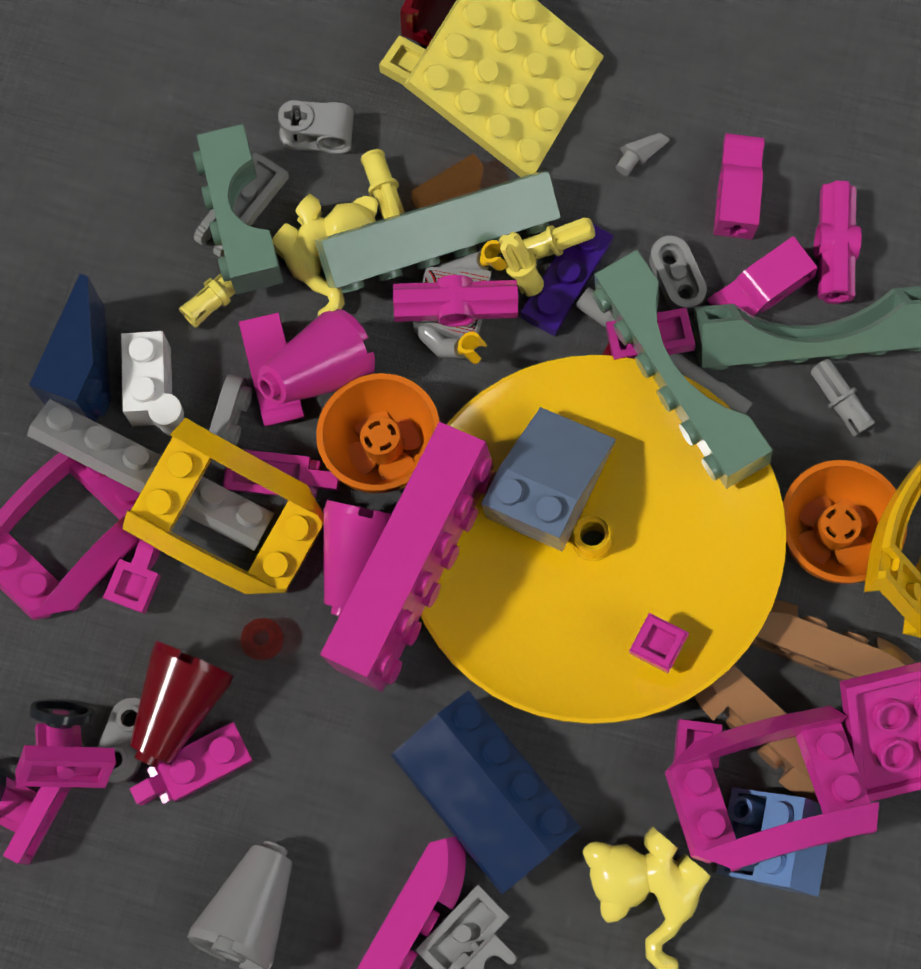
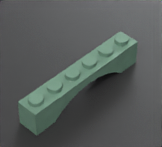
[592,250,773,489]
[694,286,921,370]

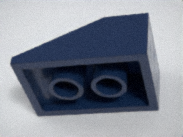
[29,274,111,422]

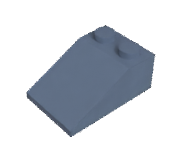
[481,407,616,552]

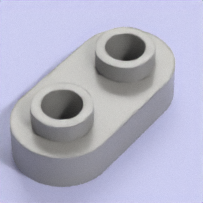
[649,236,707,313]
[209,374,252,446]
[98,698,141,784]

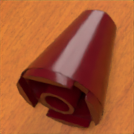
[130,640,234,768]

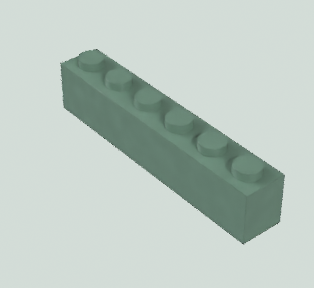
[314,171,561,293]

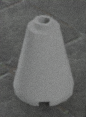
[187,841,292,969]

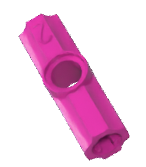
[813,181,862,304]
[393,275,518,327]

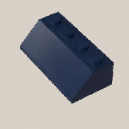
[391,690,581,894]

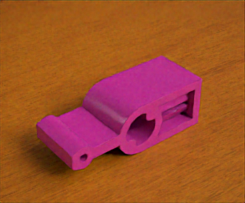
[713,133,764,240]
[707,236,817,316]
[239,312,304,427]

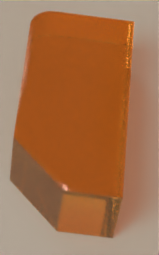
[411,153,484,209]

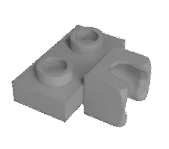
[415,885,517,969]

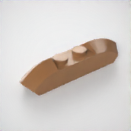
[751,600,916,681]
[694,665,819,803]

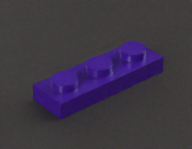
[520,217,614,337]

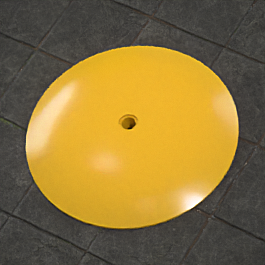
[421,355,786,724]

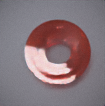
[241,618,284,661]

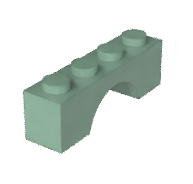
[193,124,283,294]

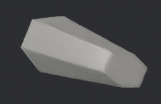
[615,133,670,176]

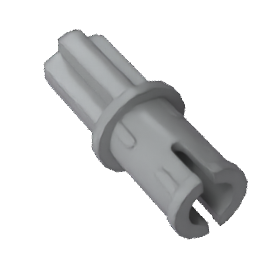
[811,359,875,437]

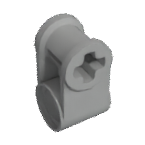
[278,100,354,154]

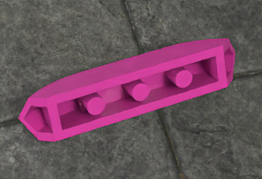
[357,836,466,969]

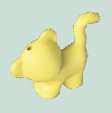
[272,193,378,316]
[583,826,711,969]

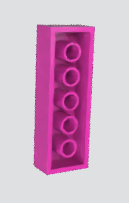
[320,422,496,693]

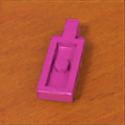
[223,449,341,498]
[129,722,253,806]

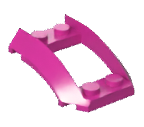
[0,452,140,621]
[665,705,879,872]

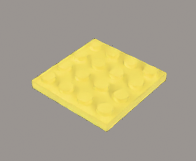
[403,0,604,177]

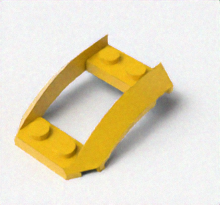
[122,418,324,594]
[864,459,921,638]

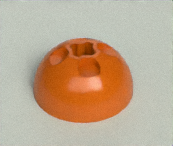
[316,373,440,494]
[783,460,907,584]

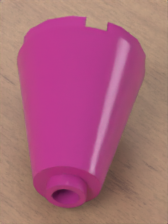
[257,309,375,404]
[324,500,391,616]

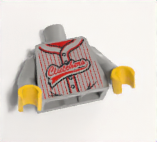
[399,240,507,364]

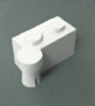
[121,331,185,436]

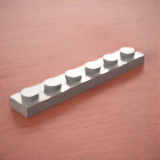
[27,399,274,551]

